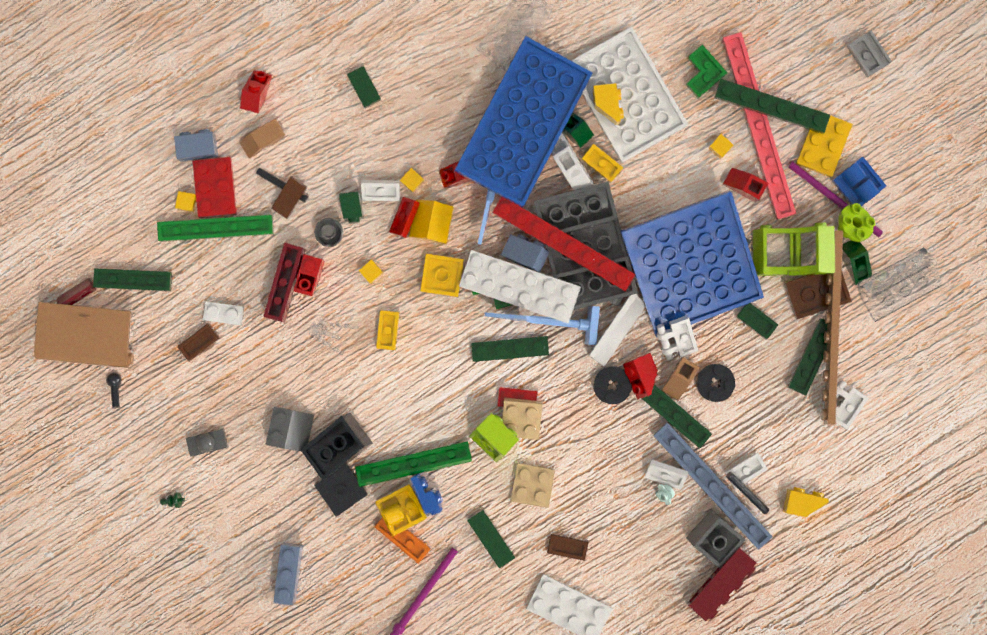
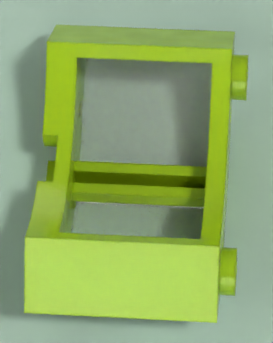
[753,223,835,276]

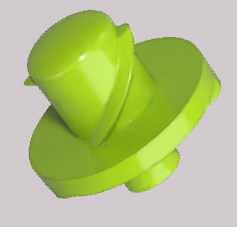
[838,203,875,242]

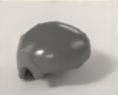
[314,218,344,247]

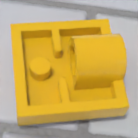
[375,484,427,537]

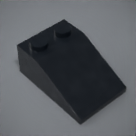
[301,413,373,481]

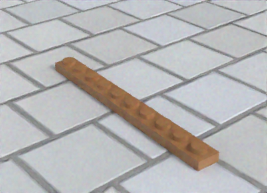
[821,230,843,425]

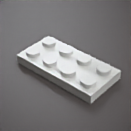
[526,574,613,635]

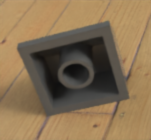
[265,406,314,451]
[686,509,746,568]

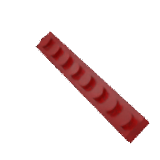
[492,197,636,292]

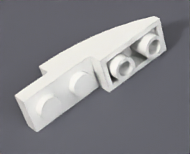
[552,132,595,190]

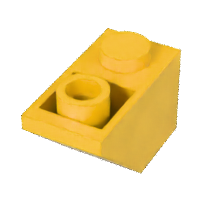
[592,83,624,125]
[782,487,829,517]

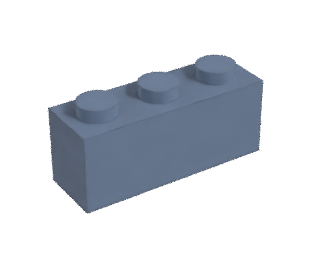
[273,543,303,606]

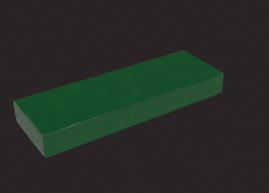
[467,510,515,569]

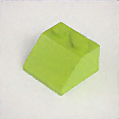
[469,413,519,463]

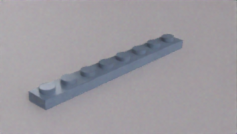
[653,423,773,550]

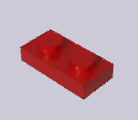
[389,197,420,238]
[498,387,538,407]

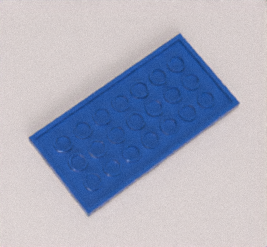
[454,36,593,208]

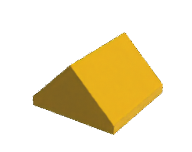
[409,200,454,244]

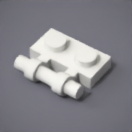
[657,315,698,361]
[819,380,869,430]

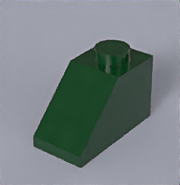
[562,112,594,148]
[339,192,364,224]
[842,240,873,285]

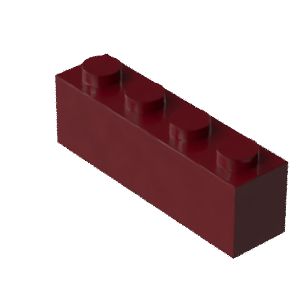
[263,242,306,323]
[686,547,757,622]

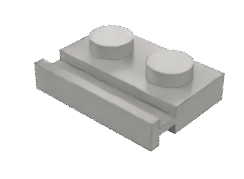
[847,30,892,78]

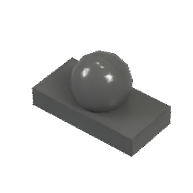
[186,429,228,457]

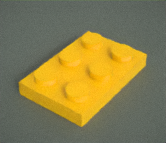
[796,115,853,178]

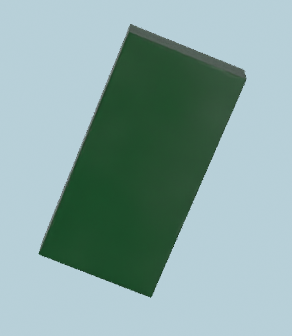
[347,66,381,109]
[736,303,778,340]

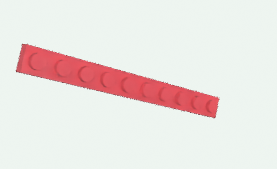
[722,32,796,220]

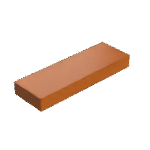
[374,518,431,564]

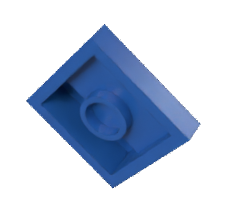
[410,474,443,516]

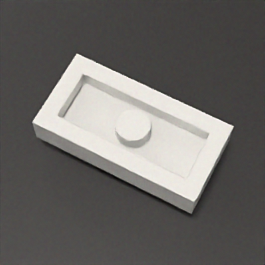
[361,180,400,201]
[203,301,245,326]
[724,453,768,489]
[645,459,688,490]

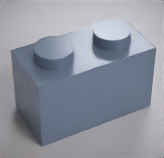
[174,129,218,162]
[501,234,549,273]

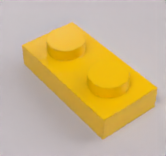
[581,144,623,183]
[376,310,400,351]

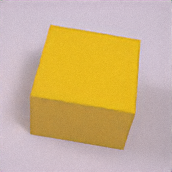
[708,134,734,159]
[400,168,424,193]
[175,191,196,212]
[359,259,383,284]

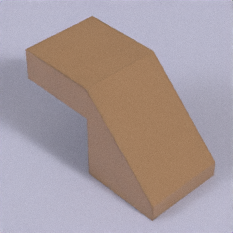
[239,119,285,159]

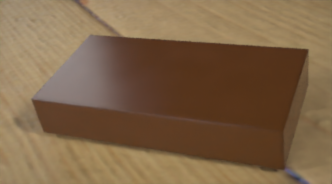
[271,176,307,219]
[178,323,220,362]
[547,534,589,561]

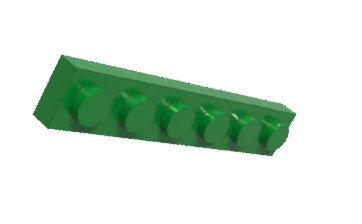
[157,215,274,242]
[355,441,472,487]

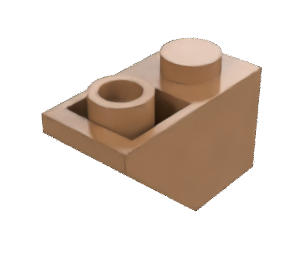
[662,357,700,400]

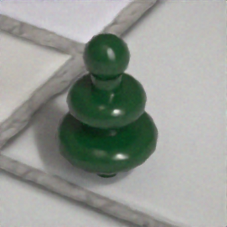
[160,492,185,508]

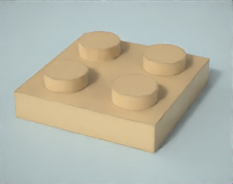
[502,398,543,440]
[511,463,555,508]

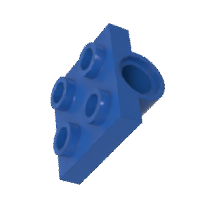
[832,157,887,206]

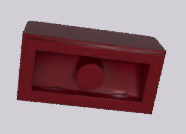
[57,278,96,305]

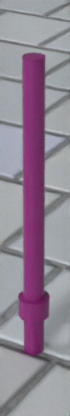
[788,161,883,238]
[390,547,458,635]

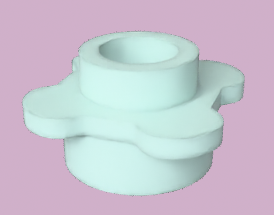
[656,484,675,505]

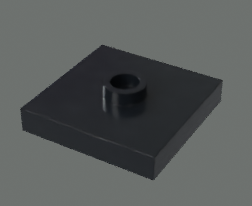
[314,464,368,517]

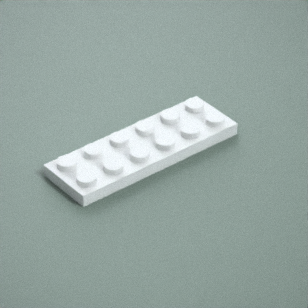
[459,250,581,324]

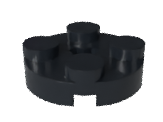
[696,364,736,402]
[593,366,632,404]

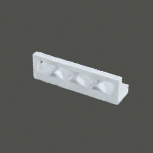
[588,294,645,366]

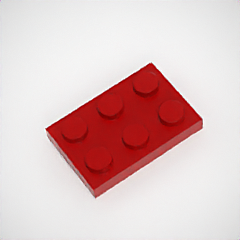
[193,157,237,218]

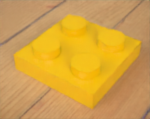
[420,254,464,297]

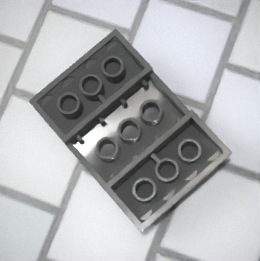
[534,181,638,310]

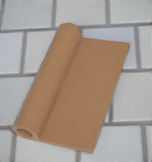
[34,302,134,368]

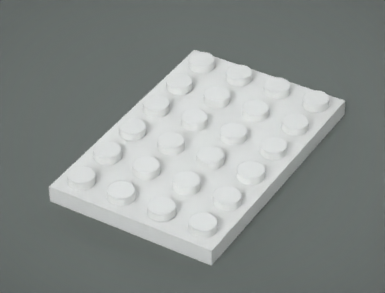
[571,27,689,163]

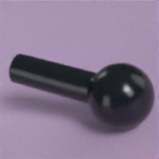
[106,372,122,409]

